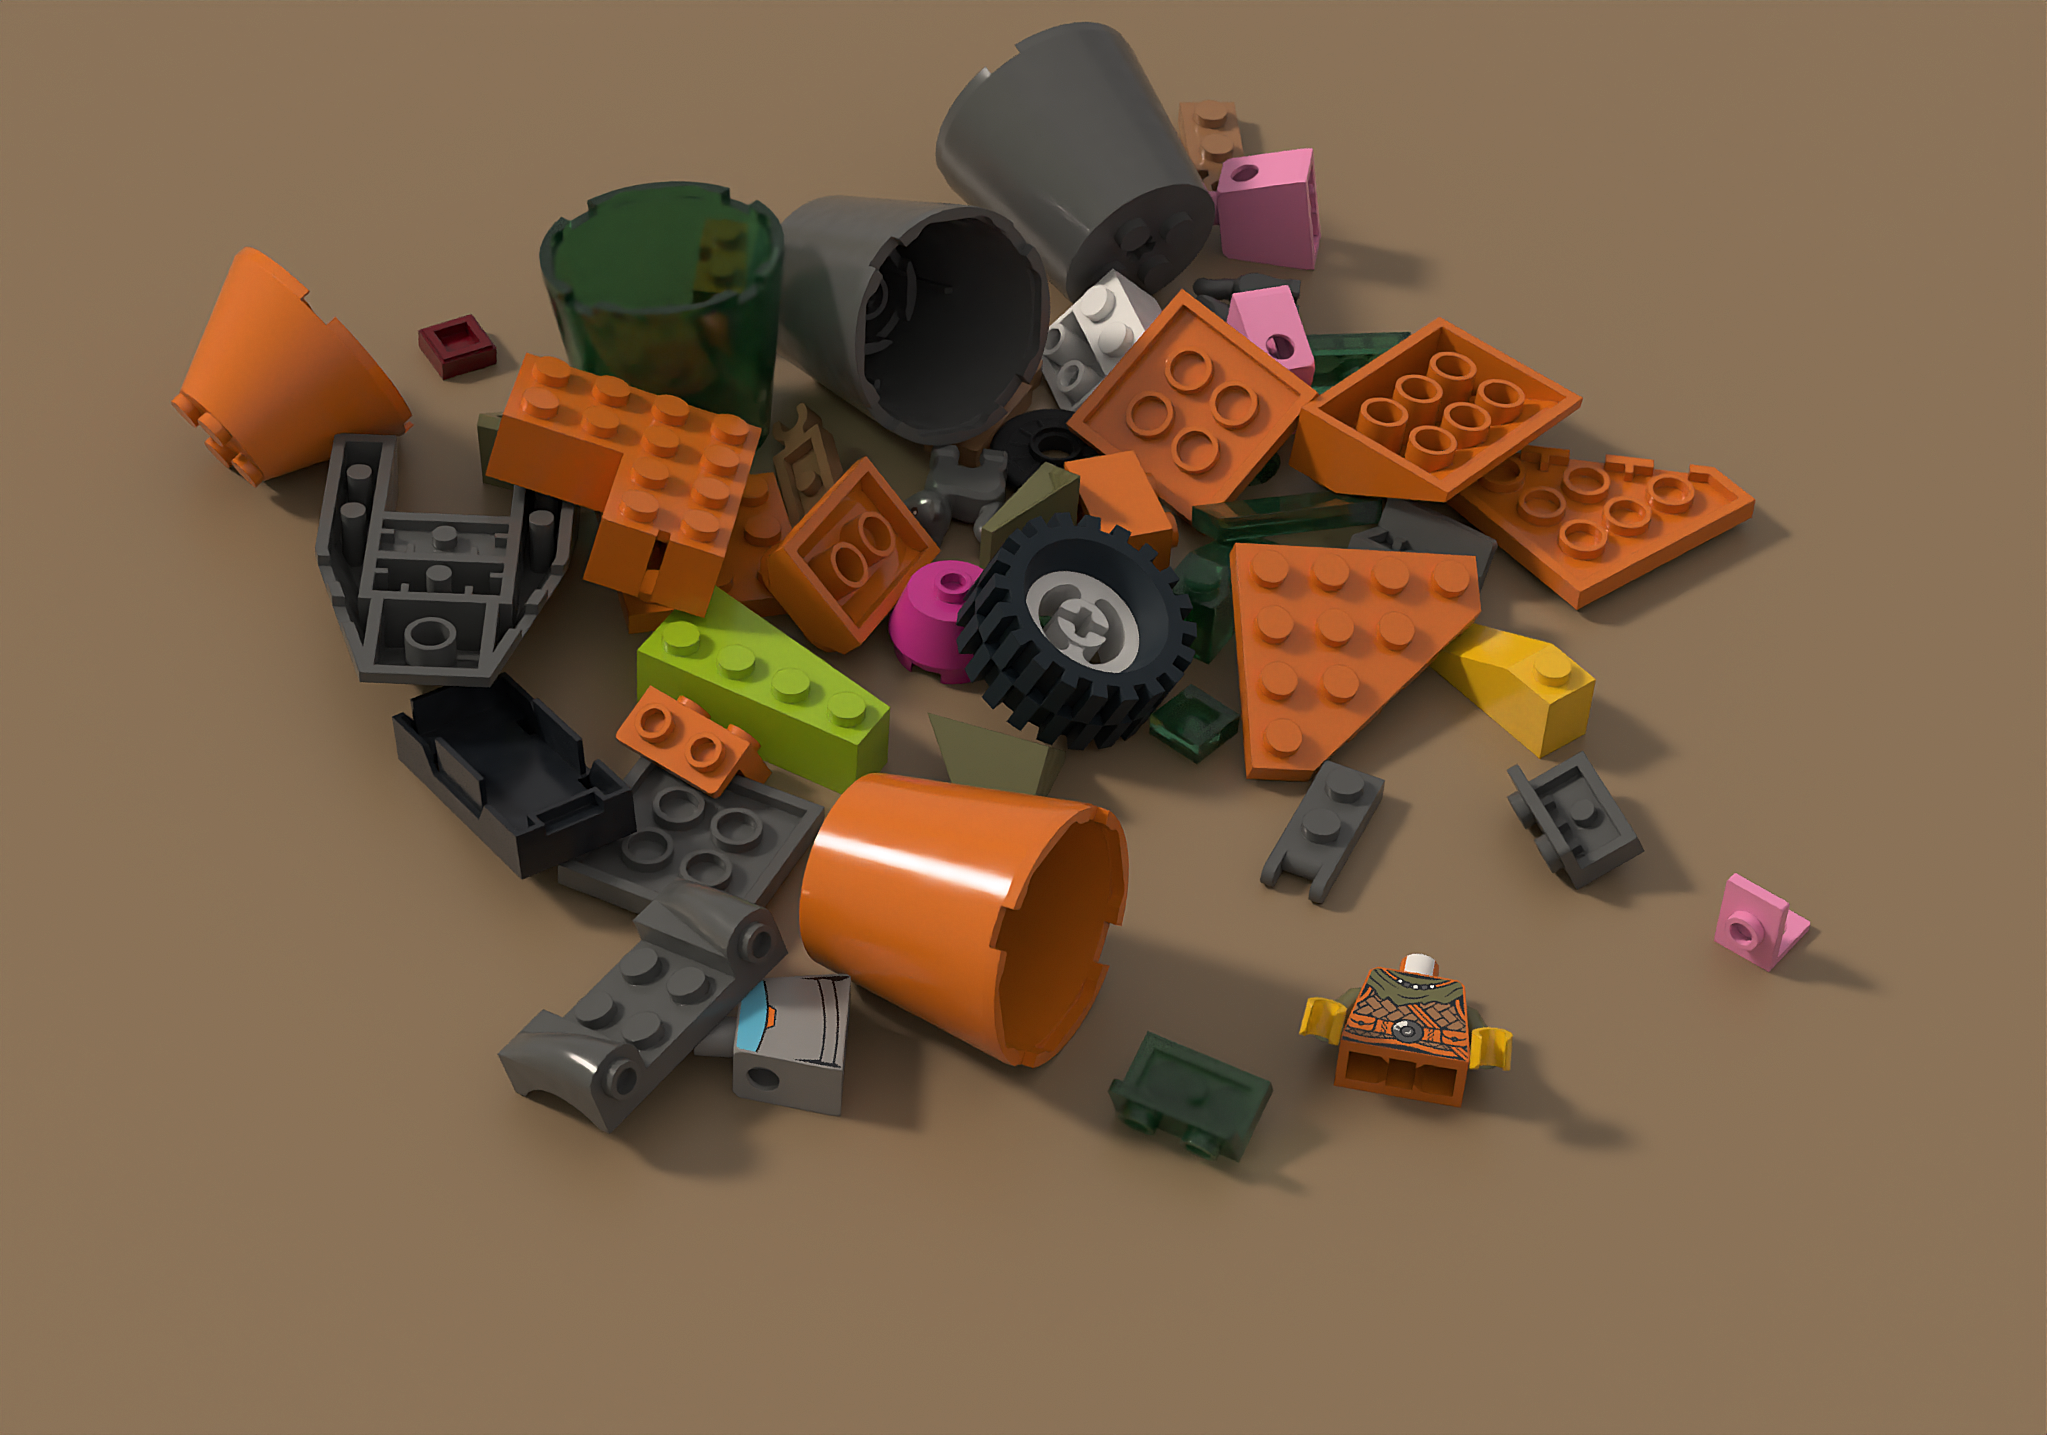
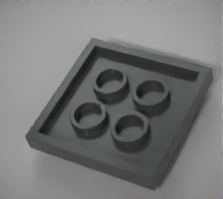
[558,756,825,914]

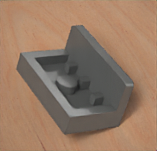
[1347,498,1498,593]
[1507,751,1644,890]

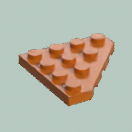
[1446,445,1756,610]
[1229,543,1481,782]

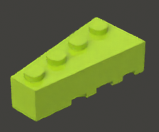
[637,585,890,794]

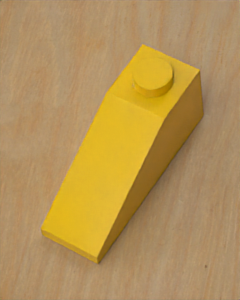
[1429,623,1596,759]

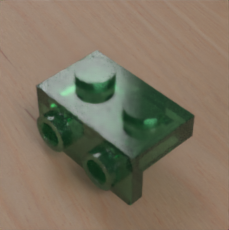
[1108,1031,1274,1163]

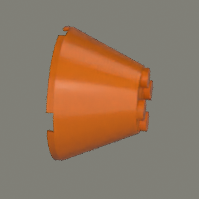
[171,246,413,488]

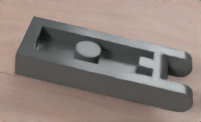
[1260,760,1385,904]

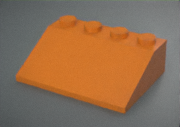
[1289,317,1583,502]

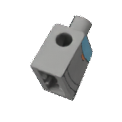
[694,974,851,1116]

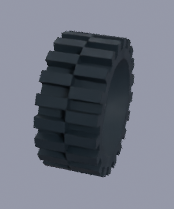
[956,512,1197,751]

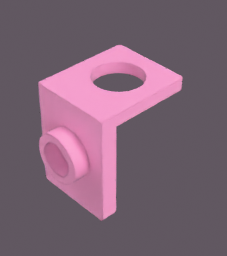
[1714,873,1810,972]

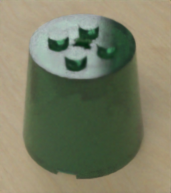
[539,181,785,451]

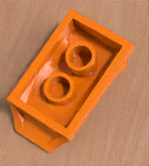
[760,456,941,655]

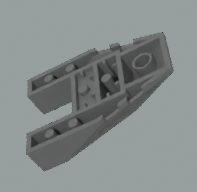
[315,433,581,688]

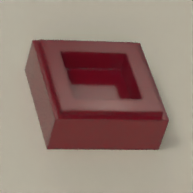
[418,314,497,380]

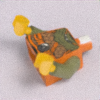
[1299,954,1513,1108]

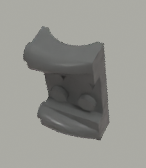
[497,877,788,1134]

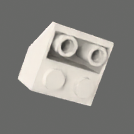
[1042,269,1162,412]

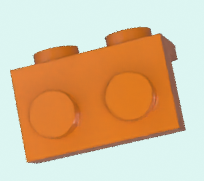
[616,685,772,798]

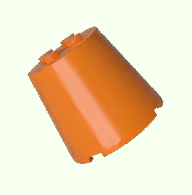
[799,772,1129,1068]

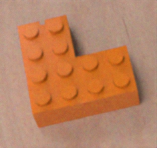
[485,352,762,618]

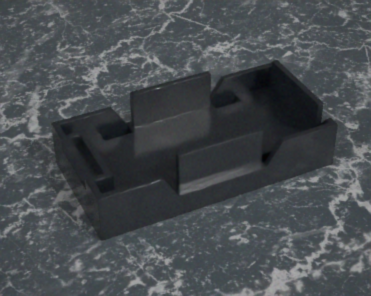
[392,672,637,880]

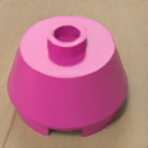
[888,560,984,684]

